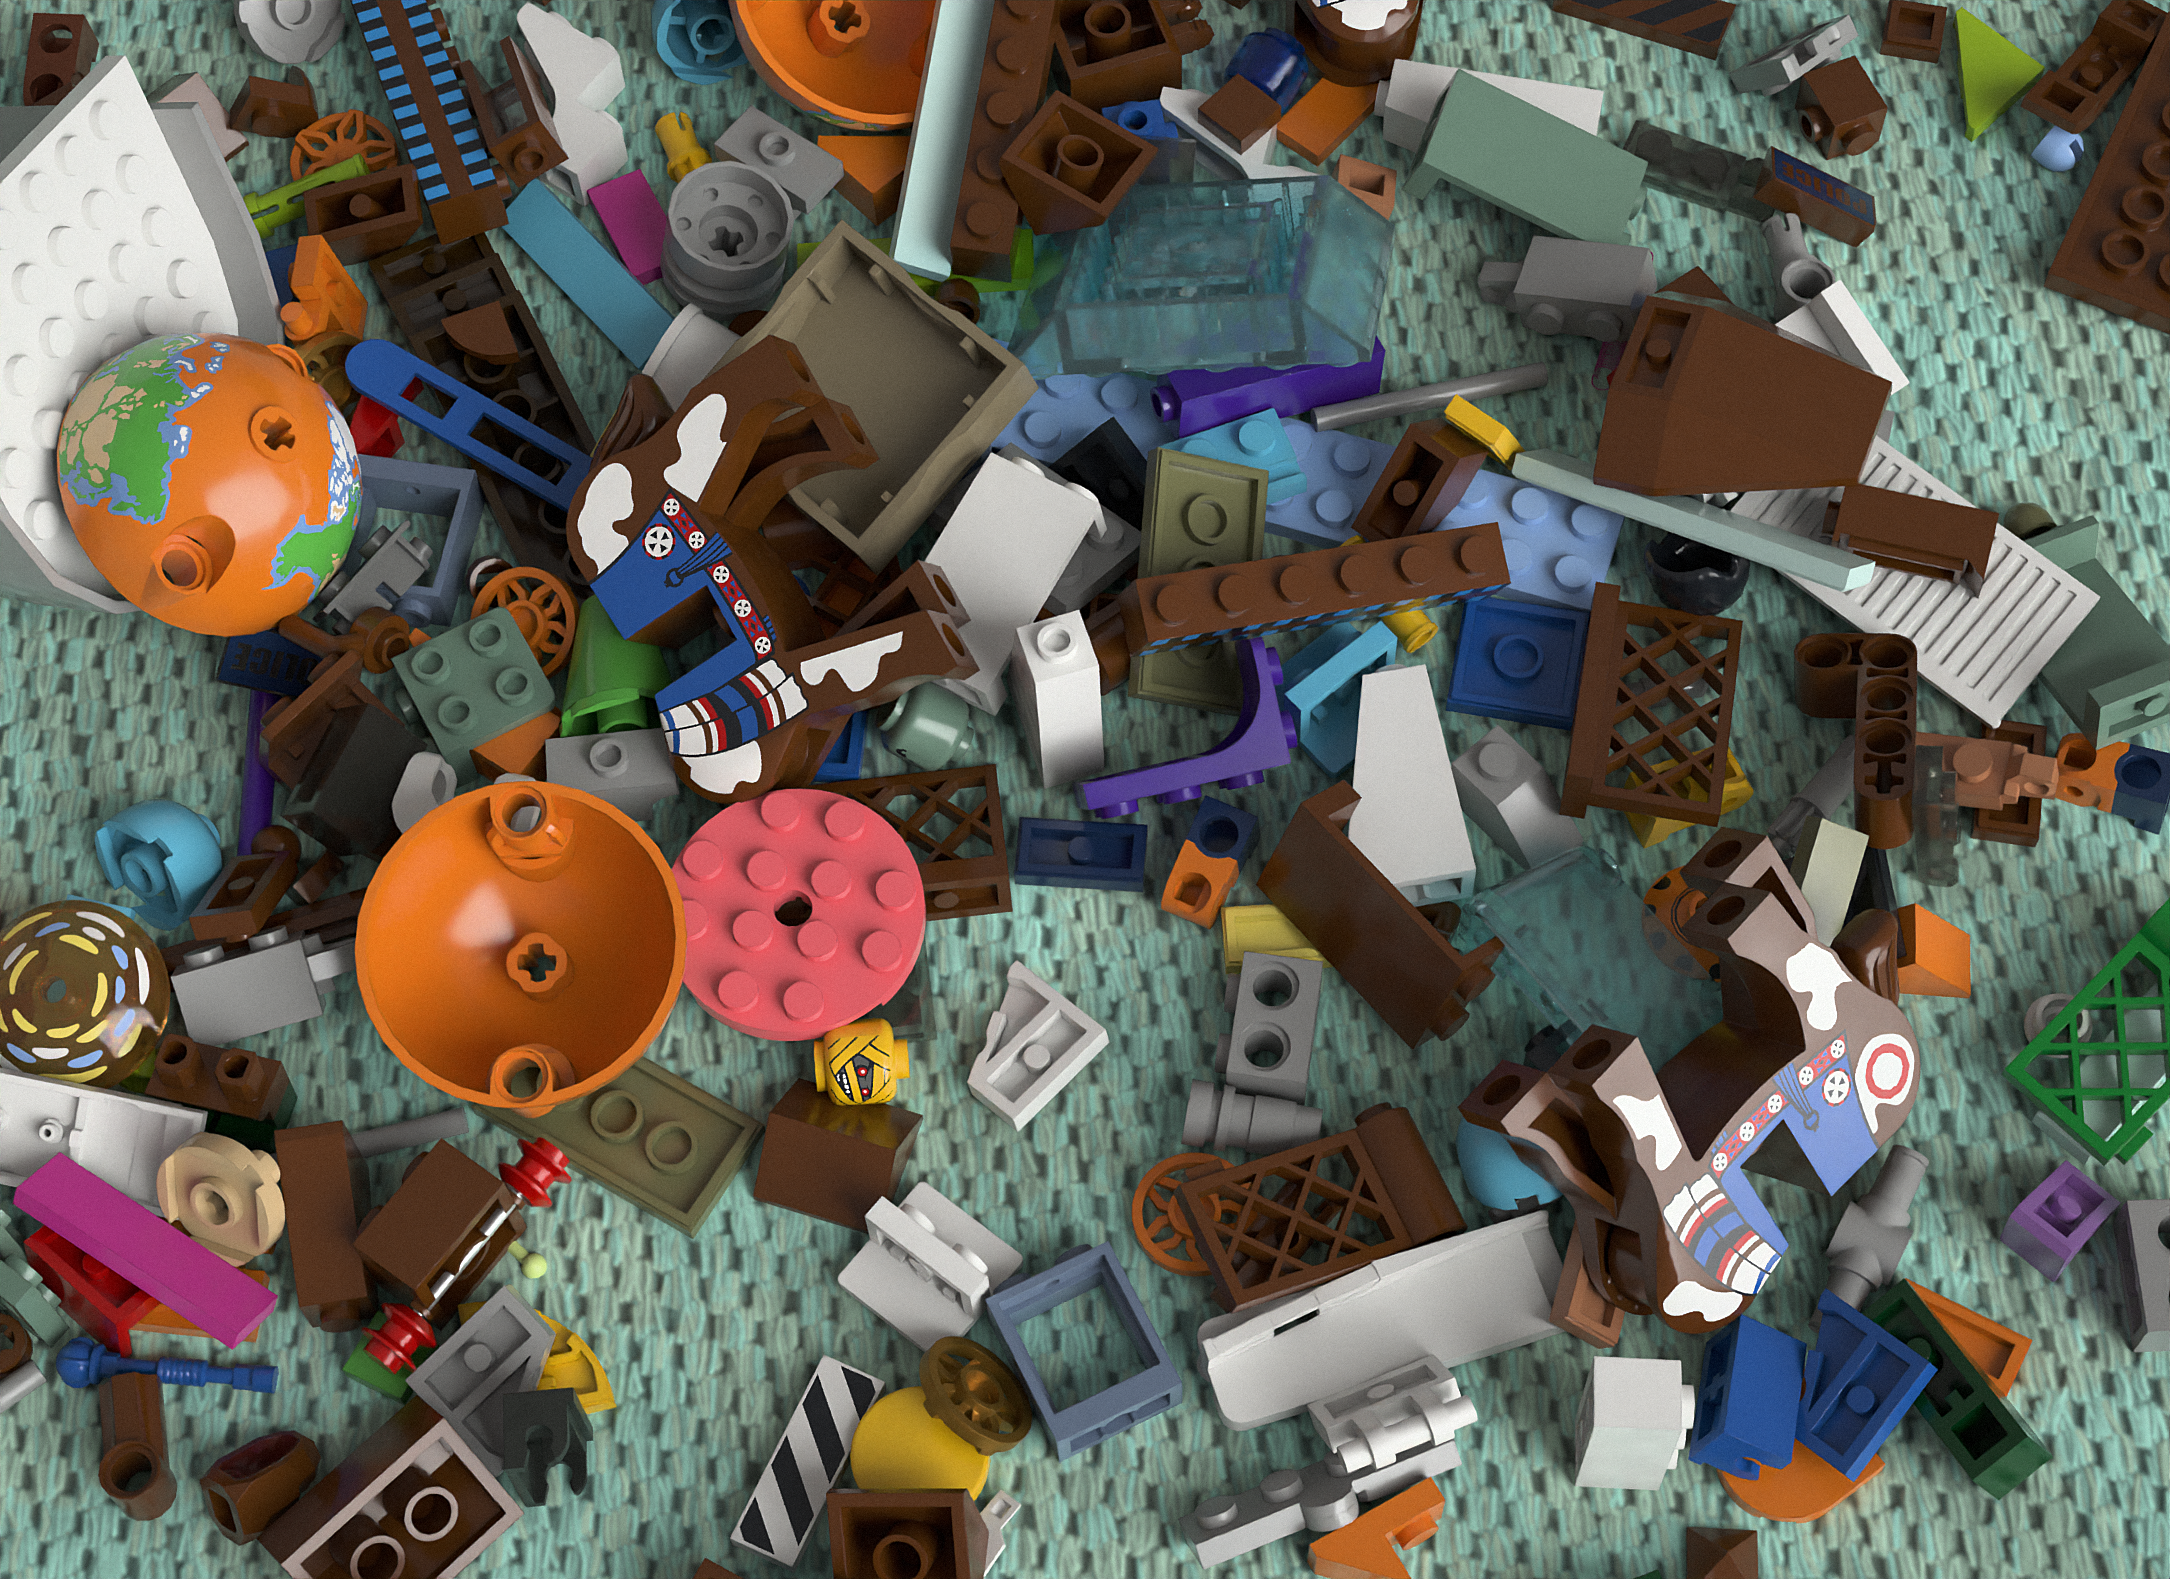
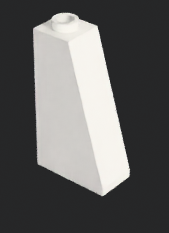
[1374,59,1604,153]
[1007,610,1105,789]
[1348,664,1476,907]

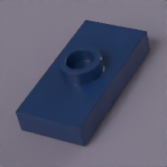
[1014,817,1148,892]

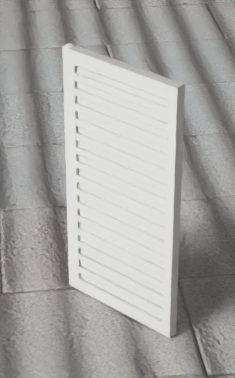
[1730,435,2100,730]

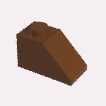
[303,163,423,266]
[1351,417,1489,542]

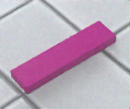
[12,1152,278,1350]

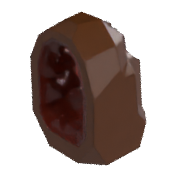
[199,1430,321,1546]

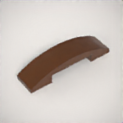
[2020,0,2168,135]

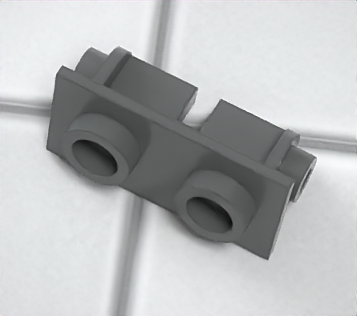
[312,519,433,635]

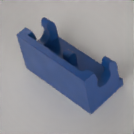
[1688,1314,1807,1480]

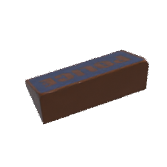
[1752,146,1877,248]

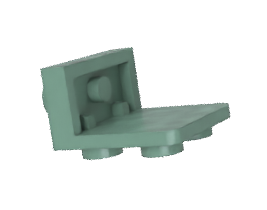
[391,607,557,789]

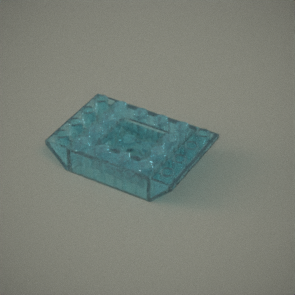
[1007,175,1396,380]

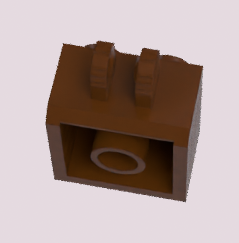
[1050,0,1215,114]

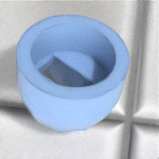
[2030,125,2084,172]

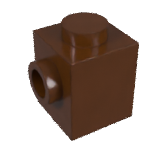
[1795,55,1888,160]

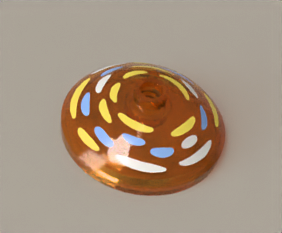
[0,900,170,1089]

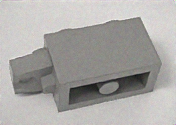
[1478,235,1657,342]
[171,925,356,1046]

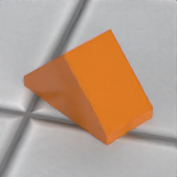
[817,135,911,226]
[1897,903,1971,998]

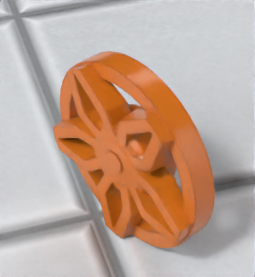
[290,109,401,197]
[470,567,580,680]
[1132,1152,1258,1277]

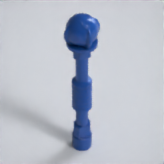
[56,1337,279,1394]

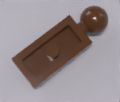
[189,825,302,943]

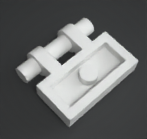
[1307,1354,1478,1473]

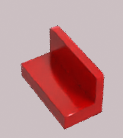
[23,1225,161,1358]

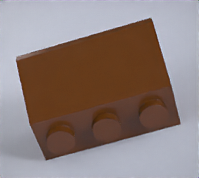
[256,1395,525,1579]

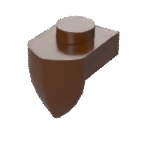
[230,65,319,139]

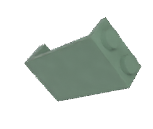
[1402,68,1649,246]
[2024,515,2170,750]

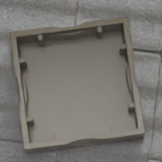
[679,219,1039,576]

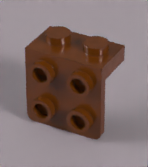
[259,648,405,816]

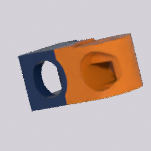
[2054,733,2170,835]
[1161,795,1261,930]

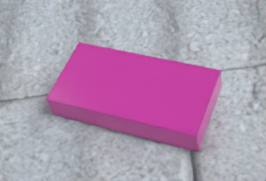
[587,169,667,285]

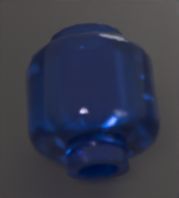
[1223,27,1309,114]

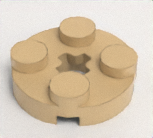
[156,1132,285,1267]

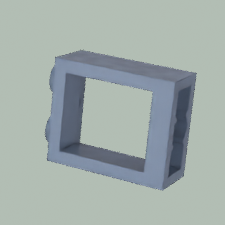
[338,454,485,628]
[985,1241,1183,1463]

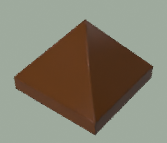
[1686,1527,1758,1579]

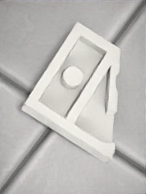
[967,960,1109,1132]

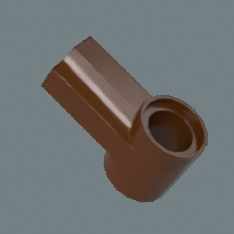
[98,1372,177,1521]

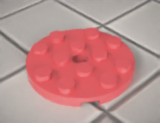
[671,789,926,1041]

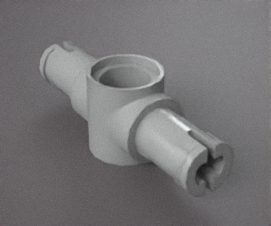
[1761,213,1835,323]
[1808,1145,1929,1334]

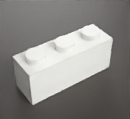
[1575,1356,1695,1490]

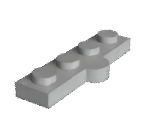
[1178,1439,1462,1570]

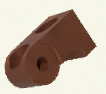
[23,13,99,106]

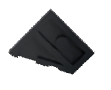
[1048,416,1147,532]

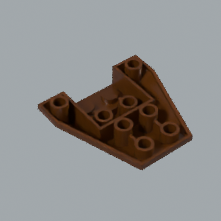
[1593,291,1892,497]

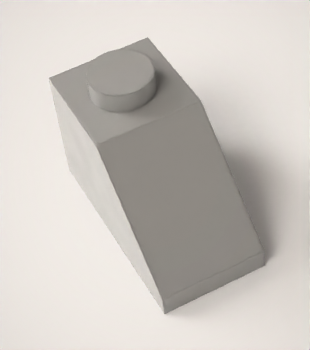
[1451,725,1583,882]

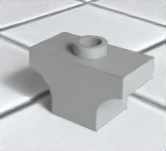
[714,105,844,220]
[545,727,679,821]

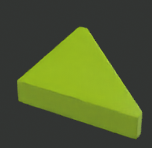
[1952,7,2045,142]

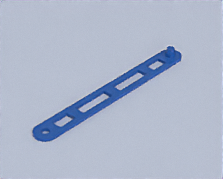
[345,339,811,597]

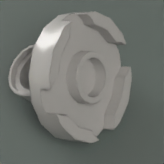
[233,0,346,64]

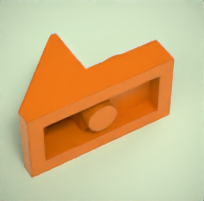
[1307,1476,1446,1579]

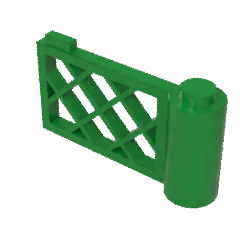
[2001,898,2170,1166]

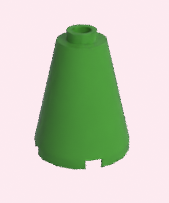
[559,594,673,738]

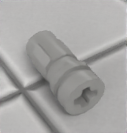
[1181,1079,1323,1155]

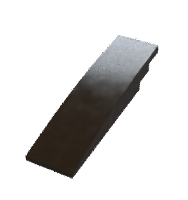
[368,232,597,644]

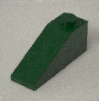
[1862,1279,2053,1500]

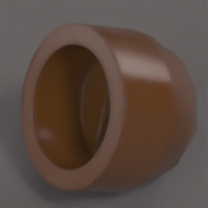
[933,278,981,325]
[465,555,516,607]

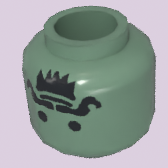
[875,681,974,771]

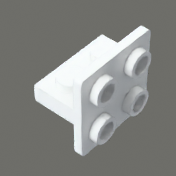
[838,1182,1023,1355]

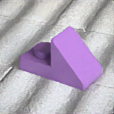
[2000,1160,2121,1282]

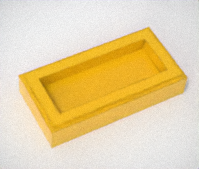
[1444,394,1526,471]

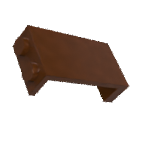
[1256,780,1505,1050]

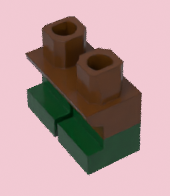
[144,1033,298,1154]

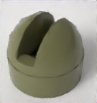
[2003,502,2057,541]

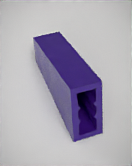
[1150,269,1386,440]

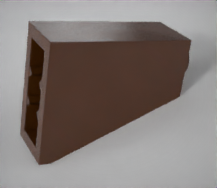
[274,1120,379,1333]

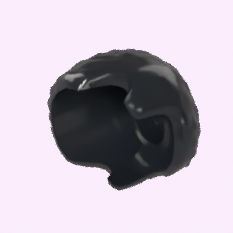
[1643,531,1750,616]

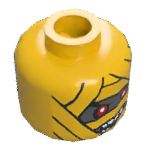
[814,1018,910,1106]

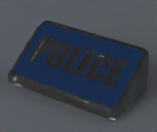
[215,626,337,699]

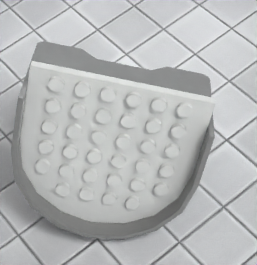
[0,55,285,614]

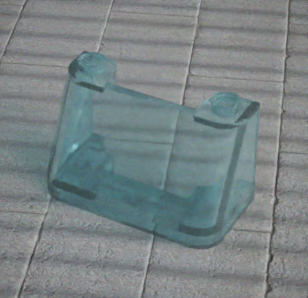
[1456,844,1723,1075]

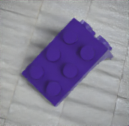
[1072,636,1297,819]

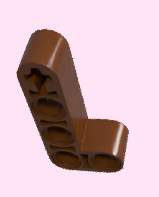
[1794,633,1917,850]

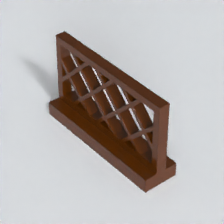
[1559,582,1743,827]
[775,764,1013,926]

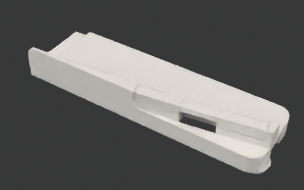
[0,1068,208,1221]
[1197,1210,1566,1431]

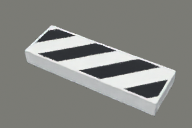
[730,1355,887,1573]

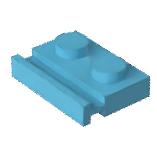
[1159,408,1307,505]

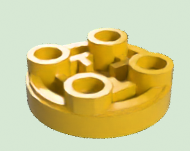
[850,1386,991,1501]

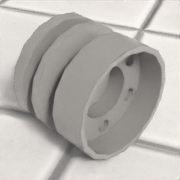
[660,161,794,321]

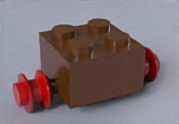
[352,1137,572,1375]

